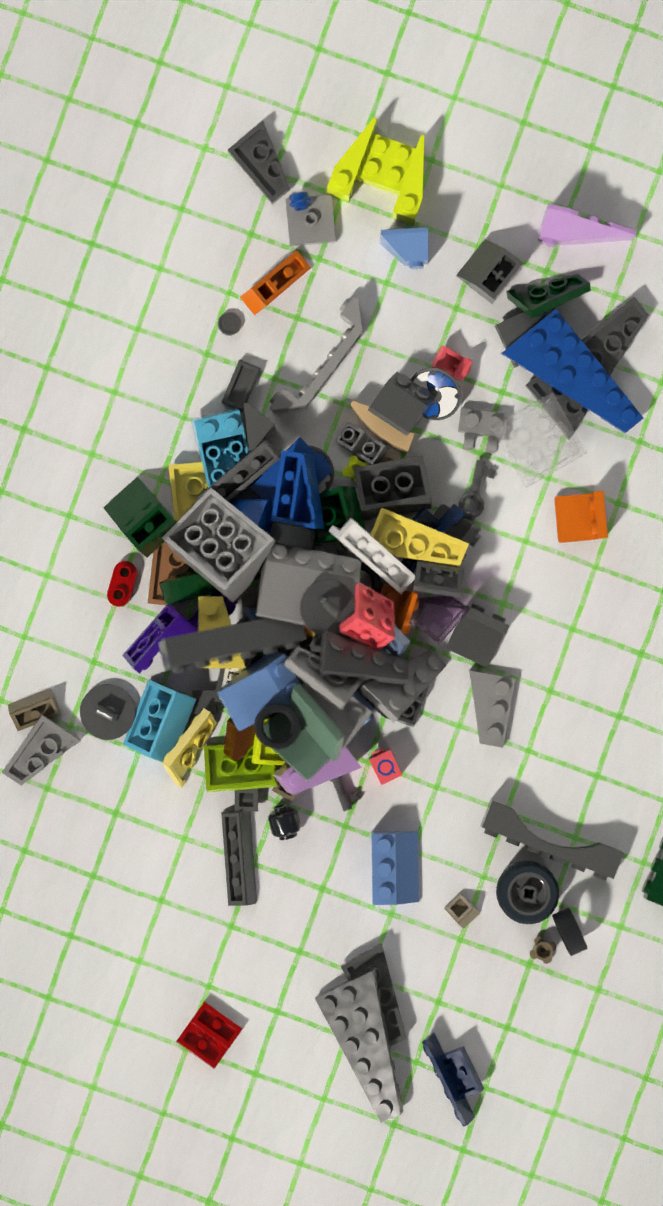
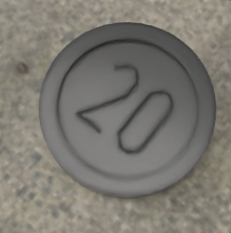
[218,312,241,336]

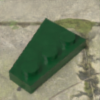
[506,273,591,318]

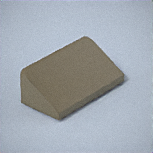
[8,688,61,731]

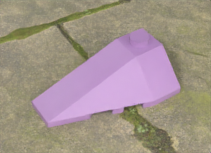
[538,203,637,247]

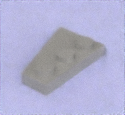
[469,670,515,748]
[2,714,81,786]

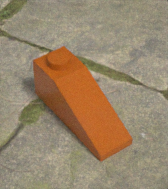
[240,250,311,315]

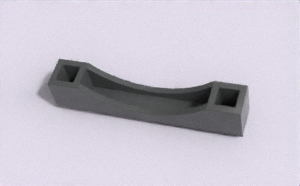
[480,800,624,881]

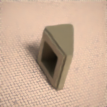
[444,893,480,928]

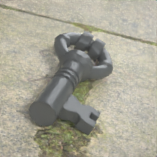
[459,460,496,521]
[330,776,361,811]

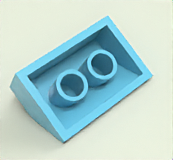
[123,680,196,762]

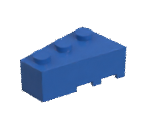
[271,450,325,529]

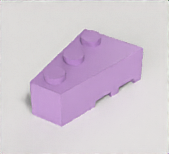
[273,747,362,795]

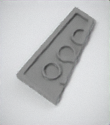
[359,650,447,723]

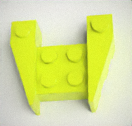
[327,117,424,225]

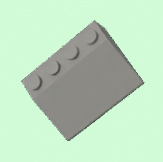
[162,488,275,602]
[256,542,361,625]

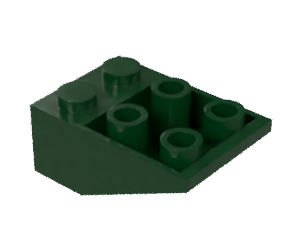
[103,477,177,558]

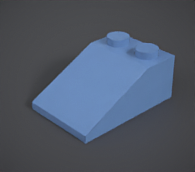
[216,652,301,731]

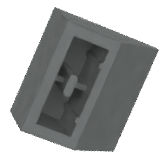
[456,239,523,304]

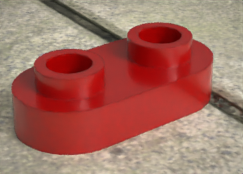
[107,561,137,607]

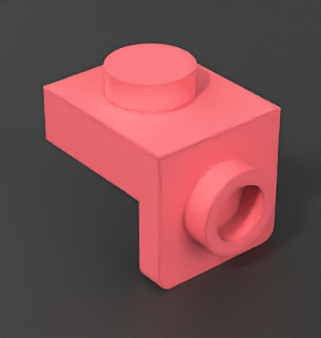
[431,346,473,381]

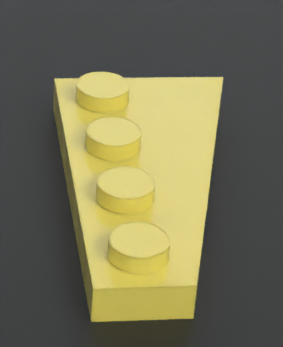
[370,508,469,566]

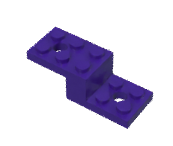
[122,591,238,674]

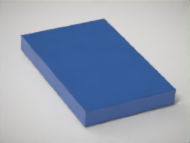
[251,437,334,509]

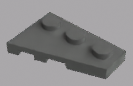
[228,121,290,205]

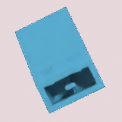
[191,409,249,488]

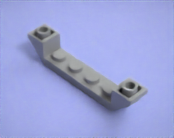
[270,295,363,413]

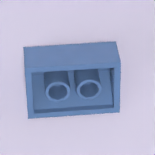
[371,831,419,905]

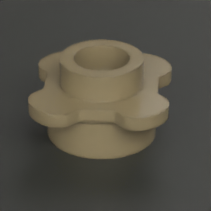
[530,937,556,964]

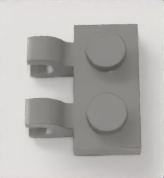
[458,408,508,453]

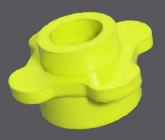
[342,456,369,482]

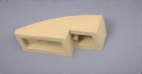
[351,400,415,453]

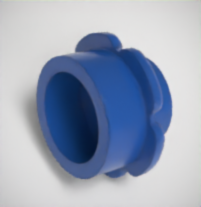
[289,192,312,211]

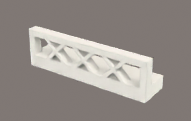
[328,519,415,594]

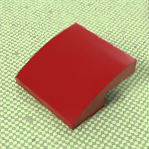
[176,1001,242,1069]

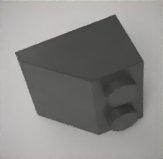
[368,372,435,436]

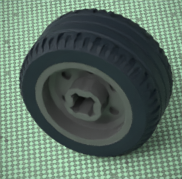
[496,861,559,924]

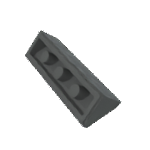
[196,440,281,502]
[221,811,257,906]

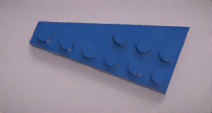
[501,309,644,433]

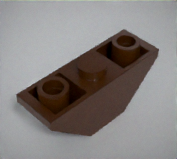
[223,712,277,762]

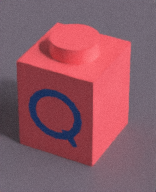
[369,747,402,785]

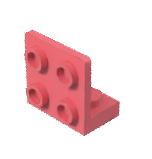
[339,582,395,650]

